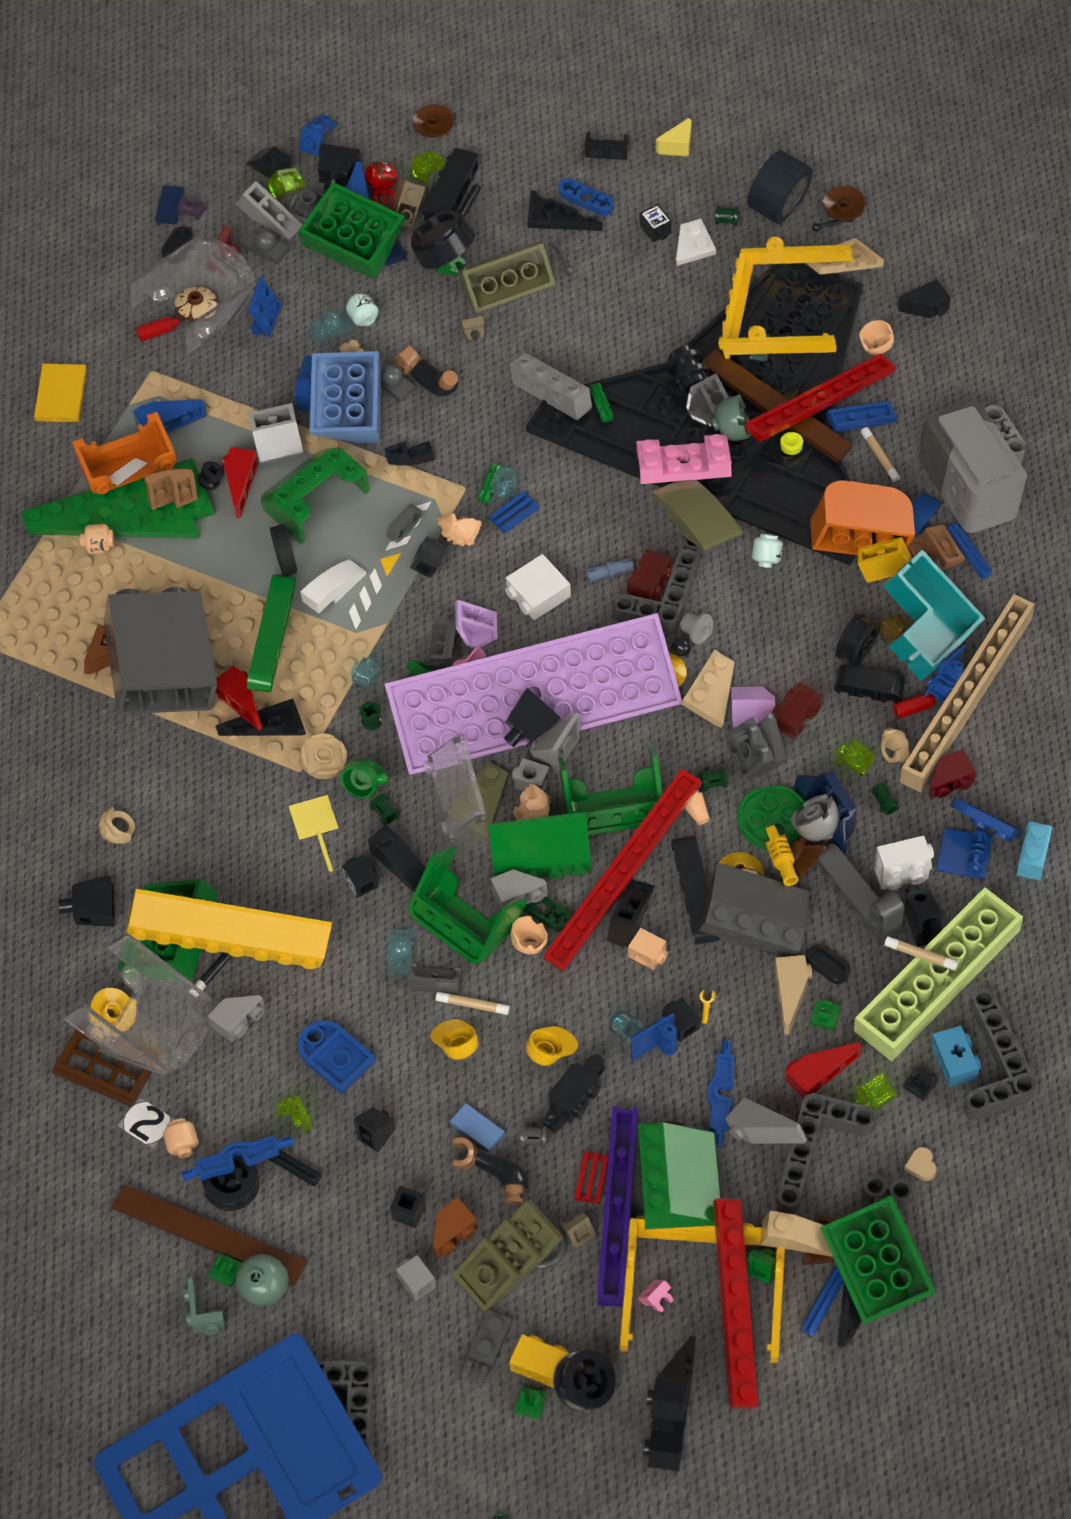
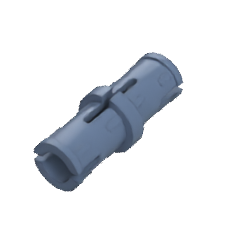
[586,557,634,583]

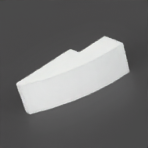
[300,559,367,613]

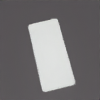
[110,458,147,485]

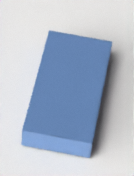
[450,1103,505,1153]

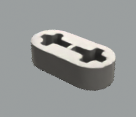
[386,504,422,543]

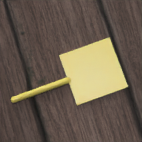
[289,795,338,872]

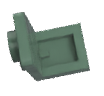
[183,1277,226,1335]

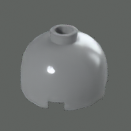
[791,794,841,841]

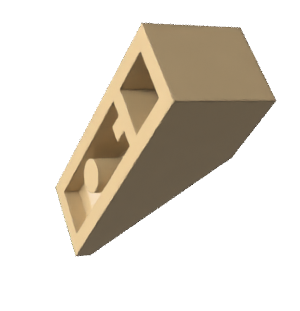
[775,955,812,1035]
[760,1211,833,1257]

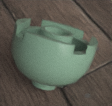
[712,395,751,441]
[235,1254,289,1307]

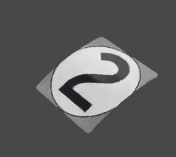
[118,1098,175,1149]

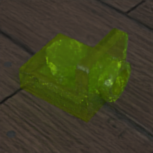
[410,150,446,184]
[267,167,305,200]
[833,739,876,777]
[276,1095,313,1133]

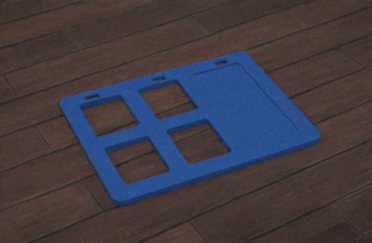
[94,1334,383,1519]

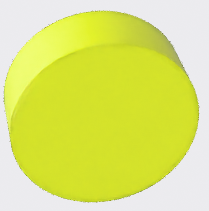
[780,432,803,455]

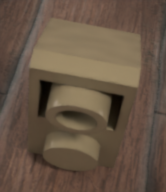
[393,178,425,229]

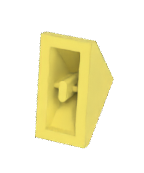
[656,118,692,156]

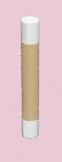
[861,427,901,482]
[884,936,959,971]
[436,991,510,1015]

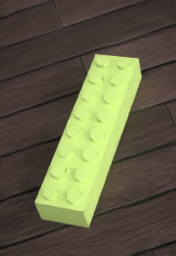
[854,887,1023,1062]

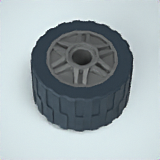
[747,150,813,224]

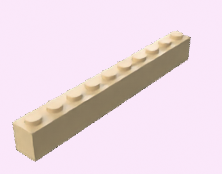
[900,594,1035,793]

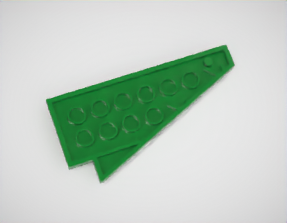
[20,458,215,539]

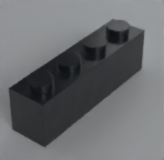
[421,147,479,221]

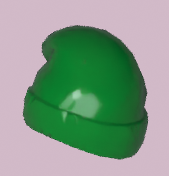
[339,759,388,799]

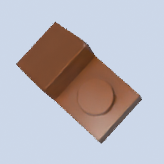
[84,624,110,675]

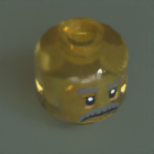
[880,616,910,646]

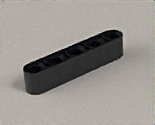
[671,835,720,945]

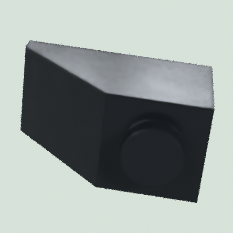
[247,146,292,185]
[898,279,951,318]
[354,1107,396,1152]

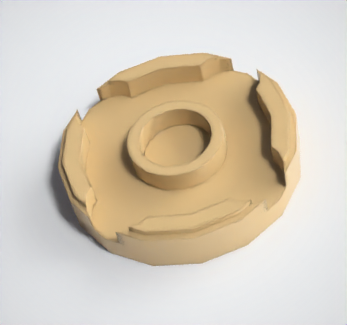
[300,733,347,779]

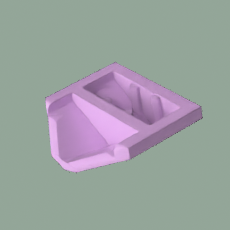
[455,600,498,648]
[731,686,775,729]

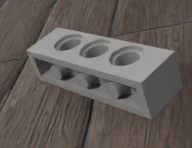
[510,352,592,420]

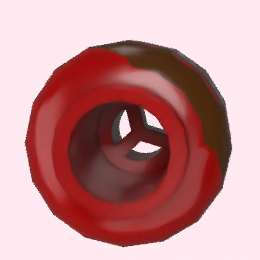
[364,161,398,190]

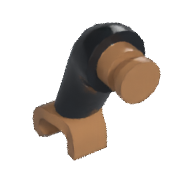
[393,345,458,397]
[451,1137,528,1204]

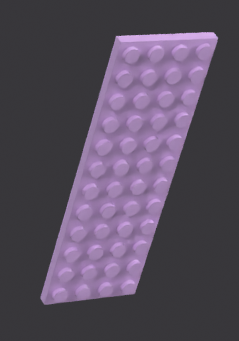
[384,613,682,776]

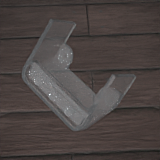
[424,735,489,854]

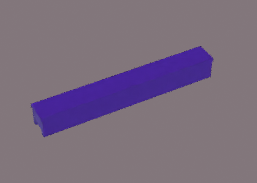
[597,1106,638,1307]

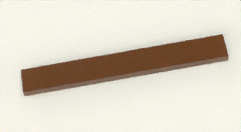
[702,349,852,462]
[112,1184,307,1285]

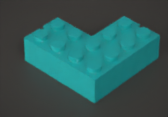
[883,550,985,681]

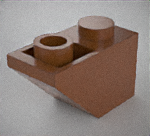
[433,1197,478,1259]

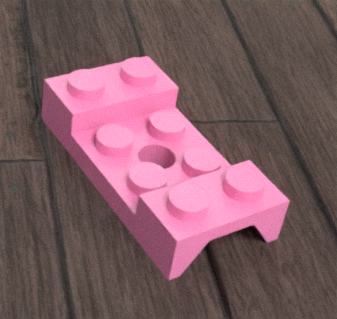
[636,434,732,484]

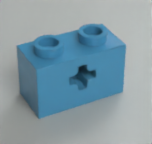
[931,1026,981,1087]

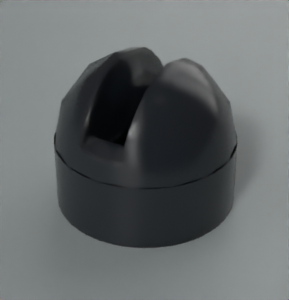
[670,636,691,656]

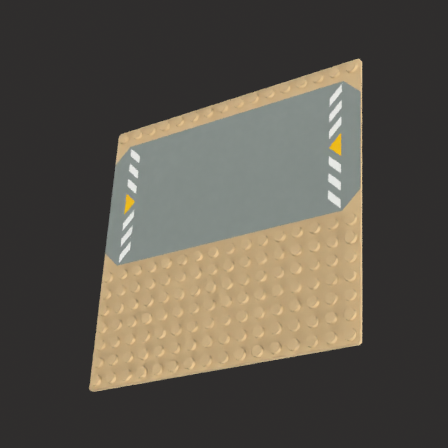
[0,371,466,772]

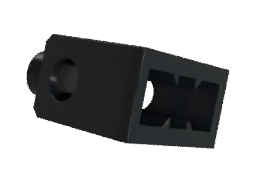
[318,143,362,191]
[503,688,561,747]
[58,875,115,927]
[905,885,941,947]

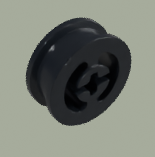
[835,612,881,666]
[202,1153,260,1211]
[553,1349,616,1411]

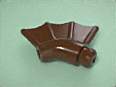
[782,836,827,883]

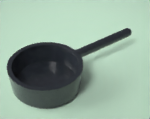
[411,184,481,269]

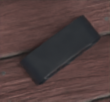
[834,664,906,703]

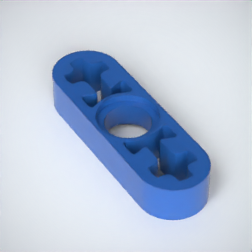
[558,178,614,216]

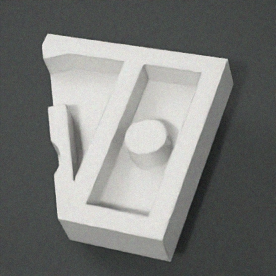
[676,218,716,266]

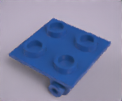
[247,277,281,338]
[924,645,966,702]
[936,827,992,880]
[631,1013,677,1061]

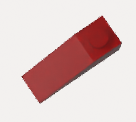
[222,447,259,519]
[216,666,262,730]
[785,1042,862,1099]

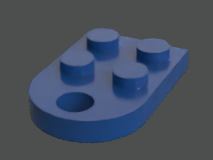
[950,797,1023,841]
[298,1021,377,1095]

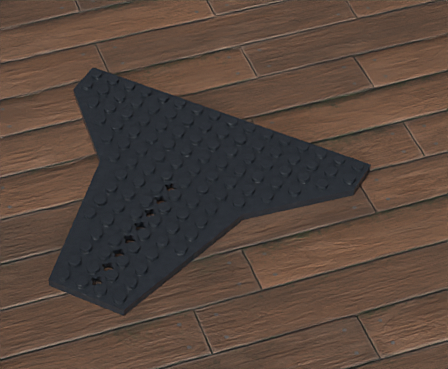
[526,263,863,566]

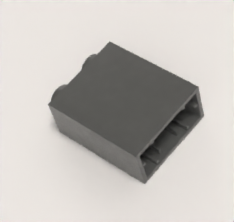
[103,587,217,715]

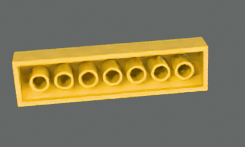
[125,889,332,969]

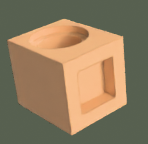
[628,928,668,970]

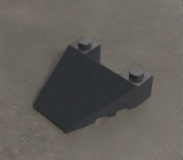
[643,1336,696,1471]

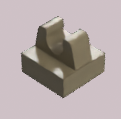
[460,316,485,341]
[562,1213,596,1250]

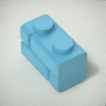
[1017,821,1052,881]

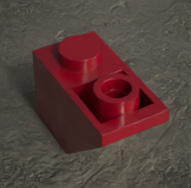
[929,749,976,799]

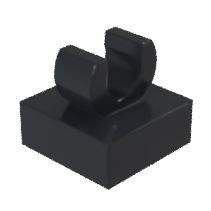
[903,1066,938,1101]

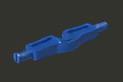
[707,1040,734,1147]
[181,1135,294,1181]

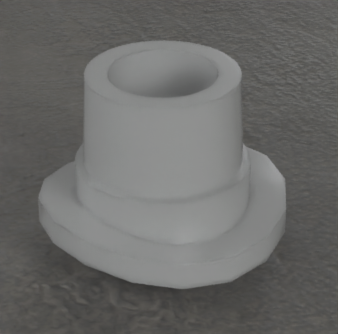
[681,613,713,644]

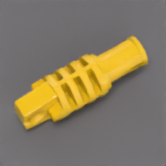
[765,825,799,886]

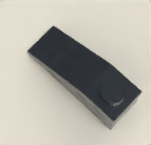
[368,824,426,892]
[607,880,654,947]

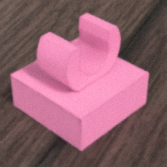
[637,1280,673,1312]

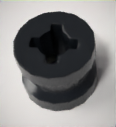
[197,461,224,490]

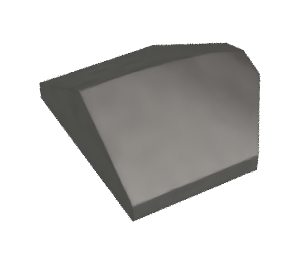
[686,374,729,427]

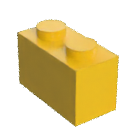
[858,537,911,583]
[509,1334,569,1388]

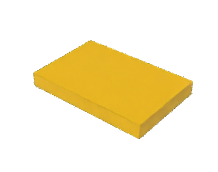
[34,364,87,422]

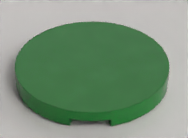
[737,785,805,850]

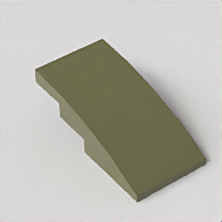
[652,480,742,551]
[453,1201,564,1313]

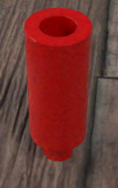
[135,316,180,342]
[892,692,938,720]

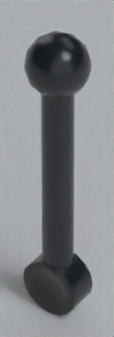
[812,219,854,232]

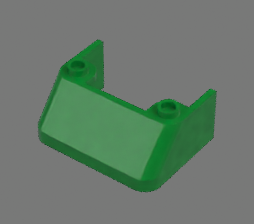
[558,743,662,835]
[408,846,527,964]

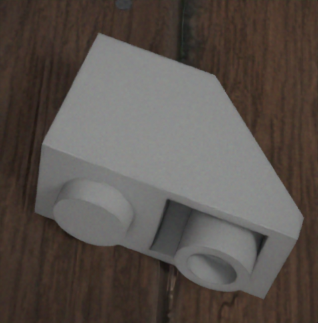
[490,870,548,910]
[207,995,265,1043]

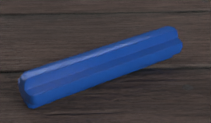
[948,522,992,579]
[801,1266,844,1336]

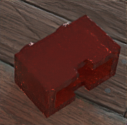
[627,549,673,601]
[771,682,823,740]

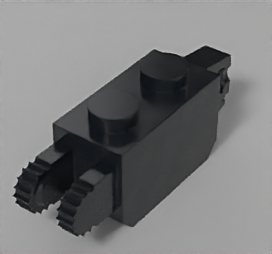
[543,1054,604,1133]

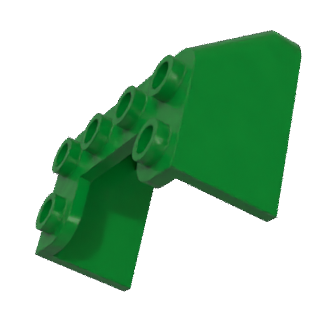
[261,448,369,544]

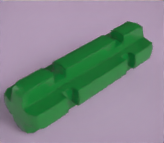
[590,383,613,422]
[477,463,503,504]

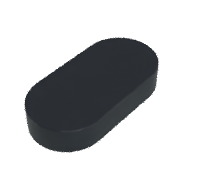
[161,227,193,263]
[806,944,850,984]

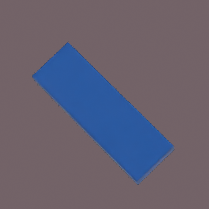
[826,401,897,432]

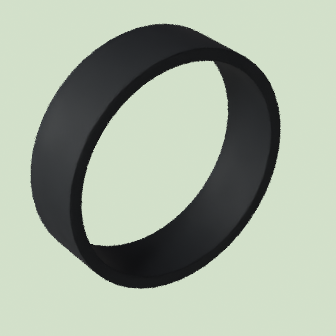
[270,524,297,576]

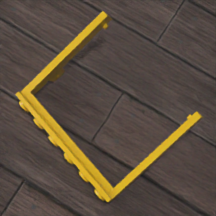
[719,237,853,359]
[620,1216,785,1363]

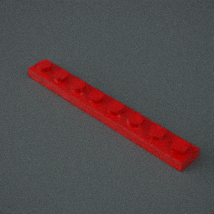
[745,353,896,442]
[713,1198,758,1409]

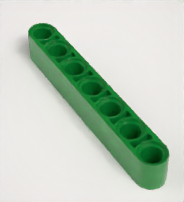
[247,574,296,693]

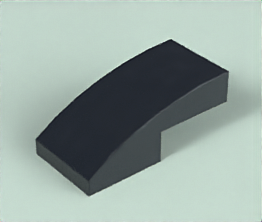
[384,441,435,466]

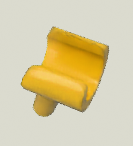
[700,989,716,1024]

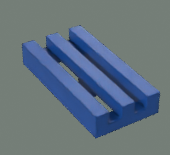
[490,491,539,534]

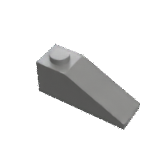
[236,181,303,240]
[725,1097,807,1144]

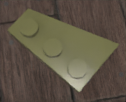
[448,762,509,840]

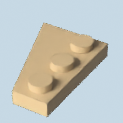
[806,238,884,274]
[681,650,734,728]

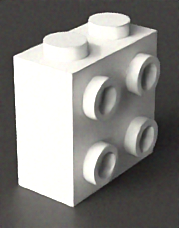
[505,554,571,620]
[874,836,934,890]

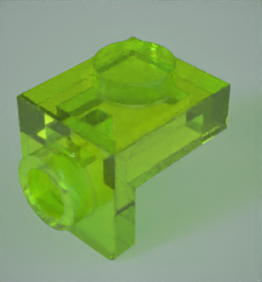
[854,1073,898,1112]

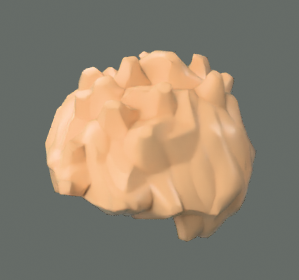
[437,513,481,546]
[513,784,551,821]

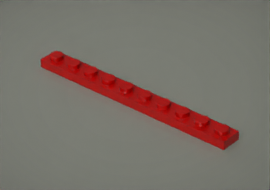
[543,769,702,972]

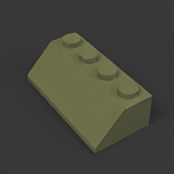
[456,242,556,313]

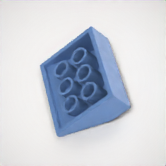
[310,351,381,444]

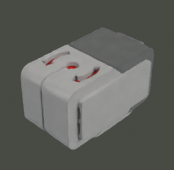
[919,401,1027,533]

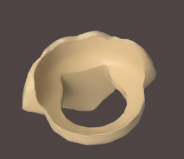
[881,727,910,763]
[98,807,135,844]

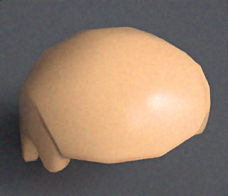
[859,320,894,355]
[510,916,548,955]

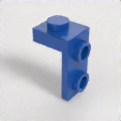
[299,115,337,156]

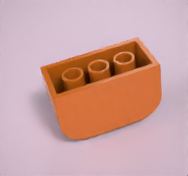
[810,481,915,555]

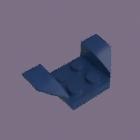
[794,771,857,855]

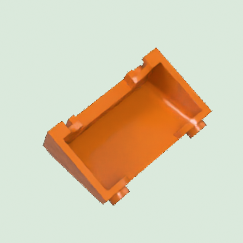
[72,412,177,494]

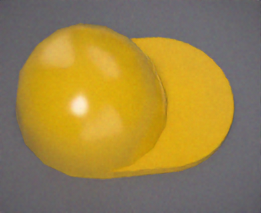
[430,1019,478,1060]
[526,1026,578,1066]

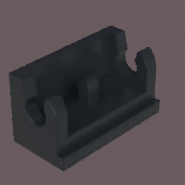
[584,132,629,160]

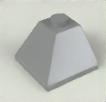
[530,713,580,774]

